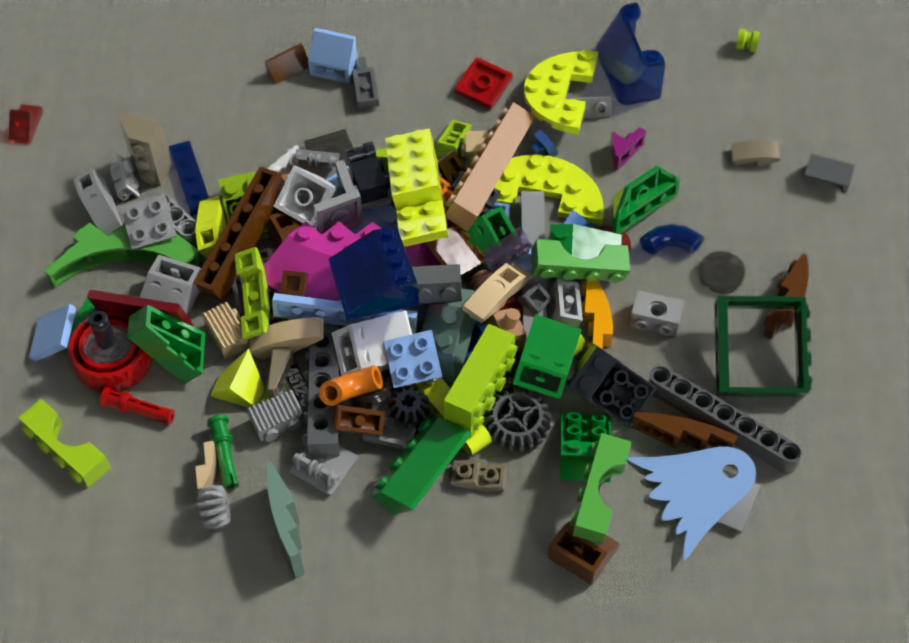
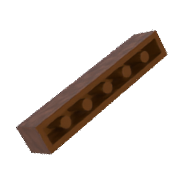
[194,166,285,302]

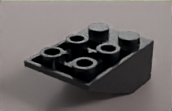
[565,343,657,428]

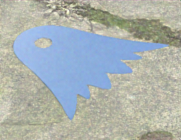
[627,447,756,561]

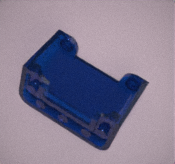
[596,2,666,105]

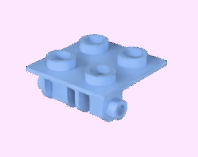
[384,330,442,388]

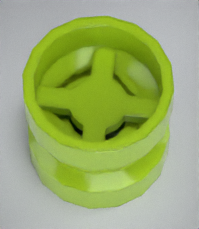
[735,28,760,53]

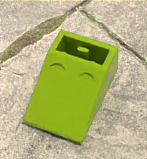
[218,171,273,240]

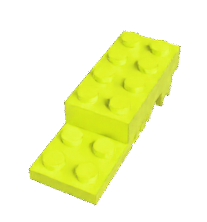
[385,128,449,247]

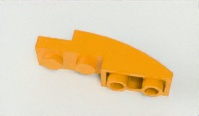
[581,280,613,350]

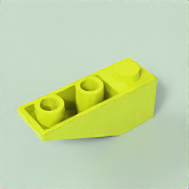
[195,195,226,258]

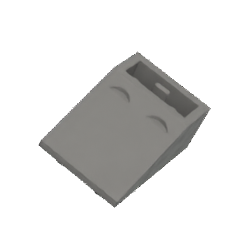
[140,255,201,315]

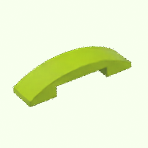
[235,247,270,340]

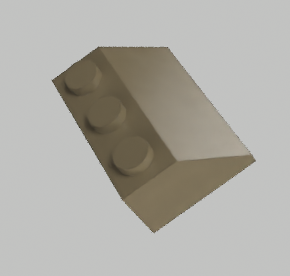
[118,112,172,186]

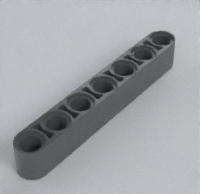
[648,366,802,474]

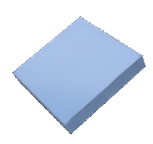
[29,304,76,361]

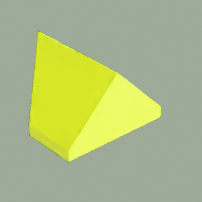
[211,348,265,408]

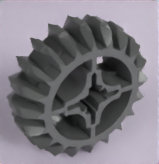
[484,387,551,453]

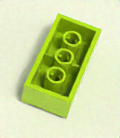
[444,324,518,438]

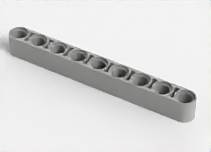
[521,191,547,350]

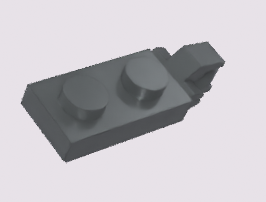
[353,57,379,109]

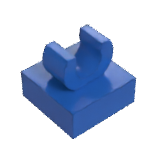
[530,130,559,157]

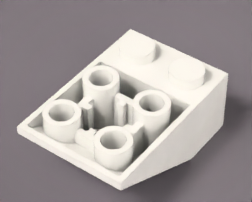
[332,311,412,376]

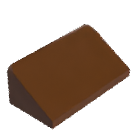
[265,43,309,84]
[333,405,386,436]

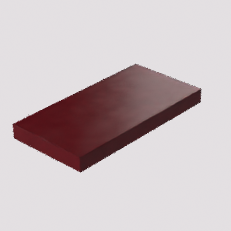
[87,290,193,326]

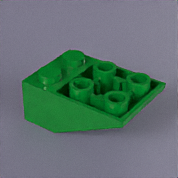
[460,206,524,282]
[513,314,582,399]
[559,412,612,483]

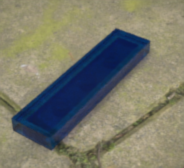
[168,140,209,216]

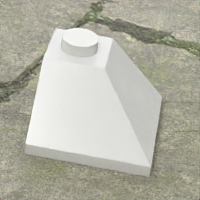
[273,166,341,228]

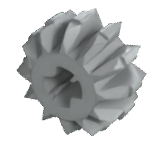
[197,485,231,529]

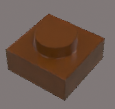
[280,270,309,297]

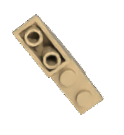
[462,263,532,323]

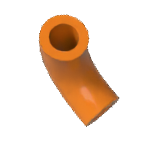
[319,365,383,406]

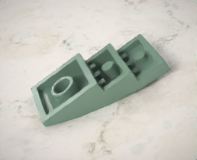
[266,461,305,579]

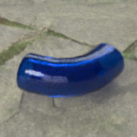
[639,224,704,255]

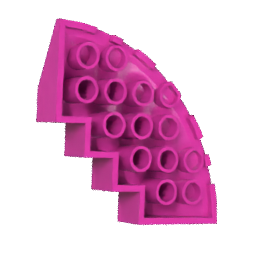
[263,221,441,308]

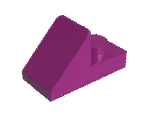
[610,127,646,171]

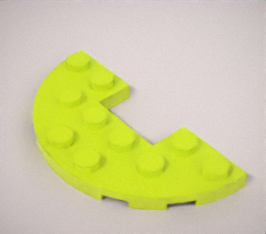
[524,49,599,135]
[494,154,604,225]

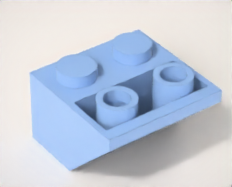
[308,28,358,84]

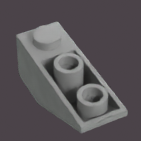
[73,168,122,236]

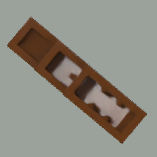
[632,412,738,451]

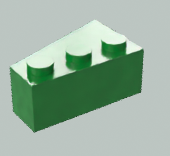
[127,305,205,384]

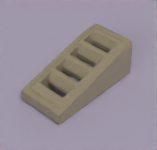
[267,347,294,399]

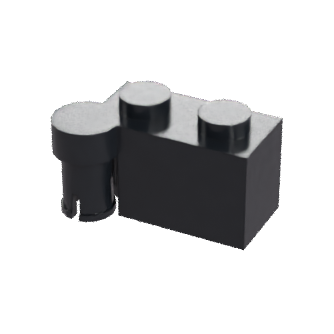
[346,141,391,204]

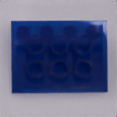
[328,226,420,320]

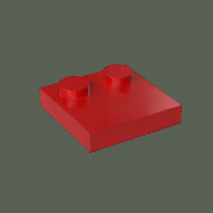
[454,57,513,110]

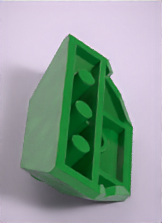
[612,165,680,234]

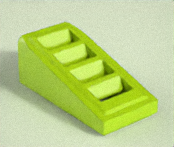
[436,120,472,158]

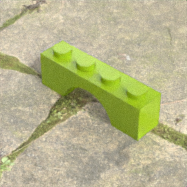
[18,399,111,488]

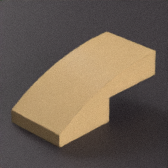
[195,441,218,491]

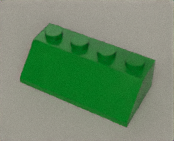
[370,417,471,515]

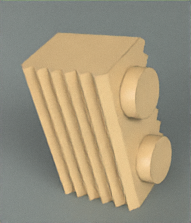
[202,302,250,360]

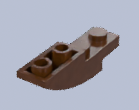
[763,253,809,340]

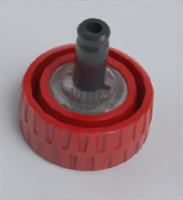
[68,311,153,393]

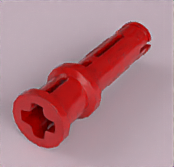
[99,386,175,425]

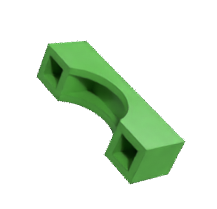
[530,239,630,283]
[570,433,632,544]

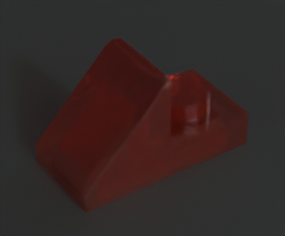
[8,104,43,145]

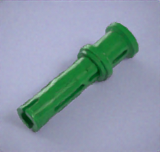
[207,415,239,490]

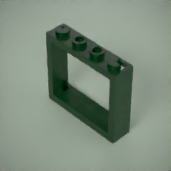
[714,296,813,397]

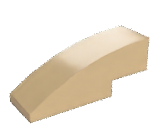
[249,317,324,361]

